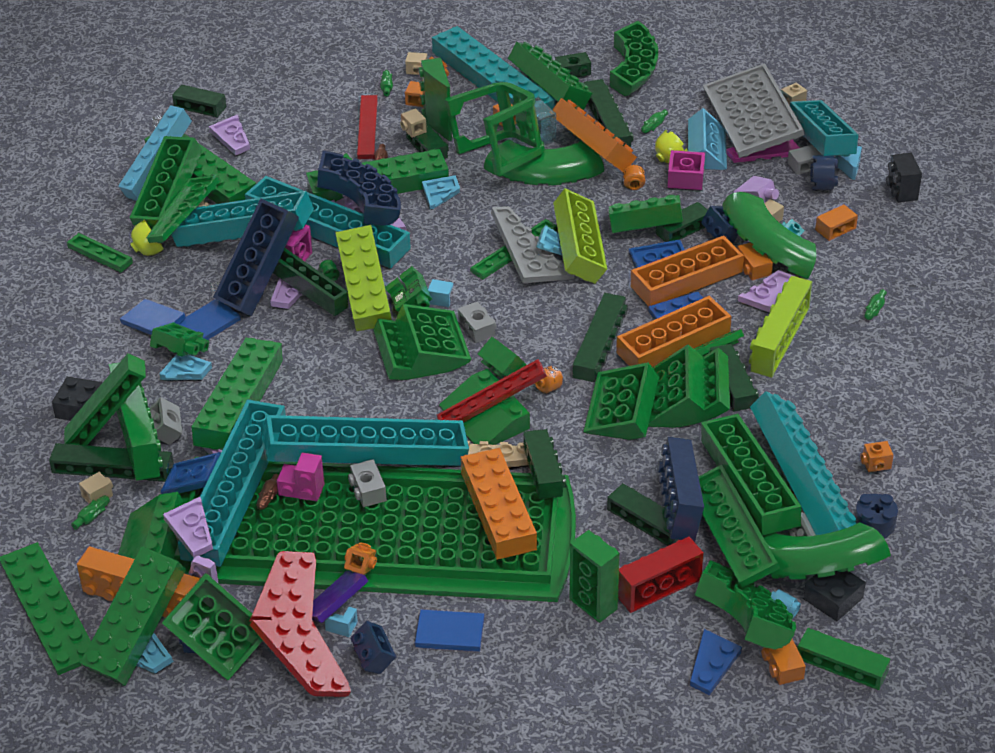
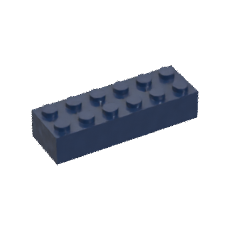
[213,198,299,316]
[657,437,704,542]

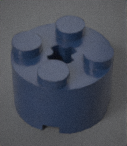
[810,155,838,190]
[855,494,898,539]

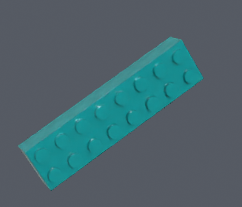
[171,191,314,247]

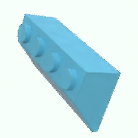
[688,108,727,170]

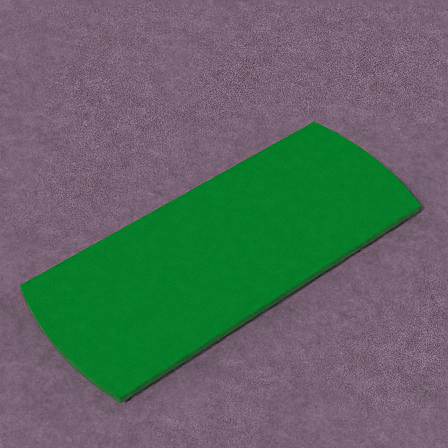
[174,457,576,602]

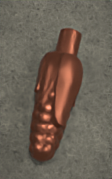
[374,144,388,160]
[256,474,279,510]

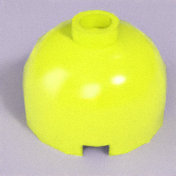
[655,130,688,164]
[131,220,164,256]

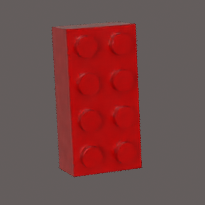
[618,537,704,613]

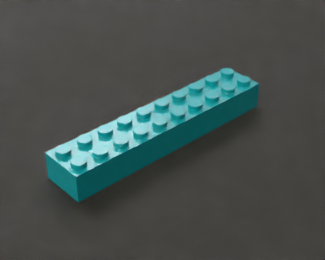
[432,26,555,122]
[245,176,411,269]
[750,391,856,535]
[178,400,286,567]
[263,415,469,466]

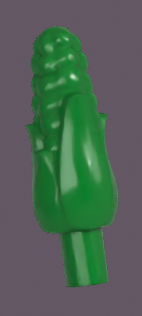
[380,70,393,96]
[641,109,668,133]
[864,289,887,320]
[71,495,110,530]

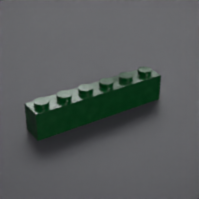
[584,79,634,147]
[273,248,348,316]
[572,293,628,382]
[49,443,174,482]

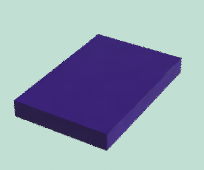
[312,570,369,623]

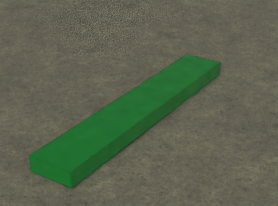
[470,219,558,280]

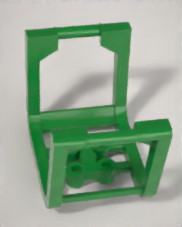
[445,82,545,175]

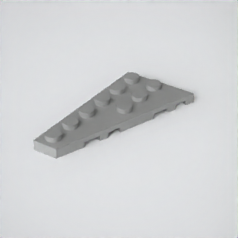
[491,206,574,283]

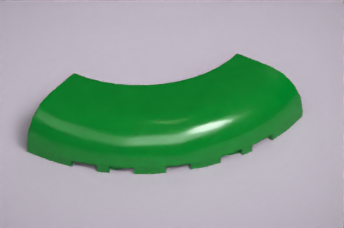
[610,21,658,96]
[484,139,604,186]
[722,192,816,279]
[763,522,891,579]
[695,560,796,649]

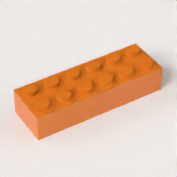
[550,98,637,172]
[631,235,744,306]
[616,296,732,367]
[461,448,537,560]
[77,546,200,617]

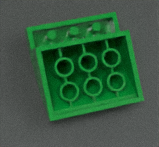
[373,304,471,380]
[648,344,730,428]

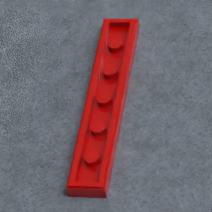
[357,95,378,159]
[437,359,547,422]

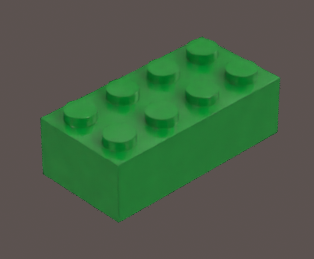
[569,530,620,623]

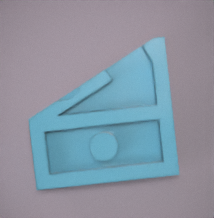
[422,175,460,209]
[536,225,562,255]
[159,354,212,380]
[136,633,174,673]

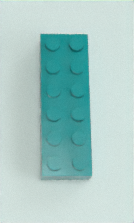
[790,100,859,157]

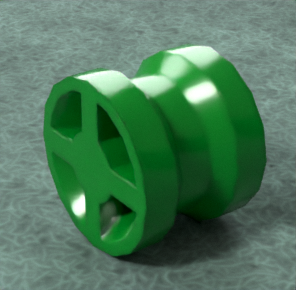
[318,260,340,281]

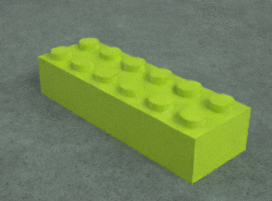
[553,188,607,284]
[335,225,392,331]
[749,276,812,378]

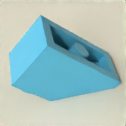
[835,146,862,180]

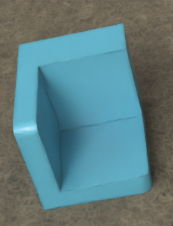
[428,279,453,307]
[325,607,358,637]

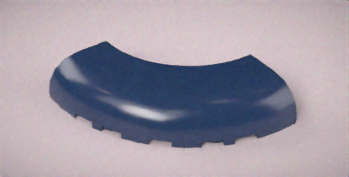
[317,151,401,226]

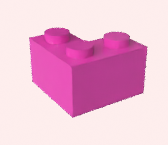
[277,453,325,501]

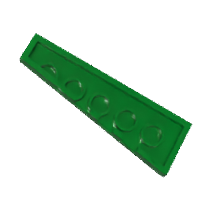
[146,175,221,243]

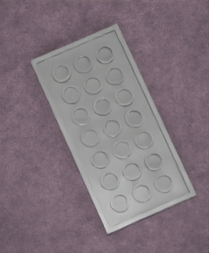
[703,63,804,158]

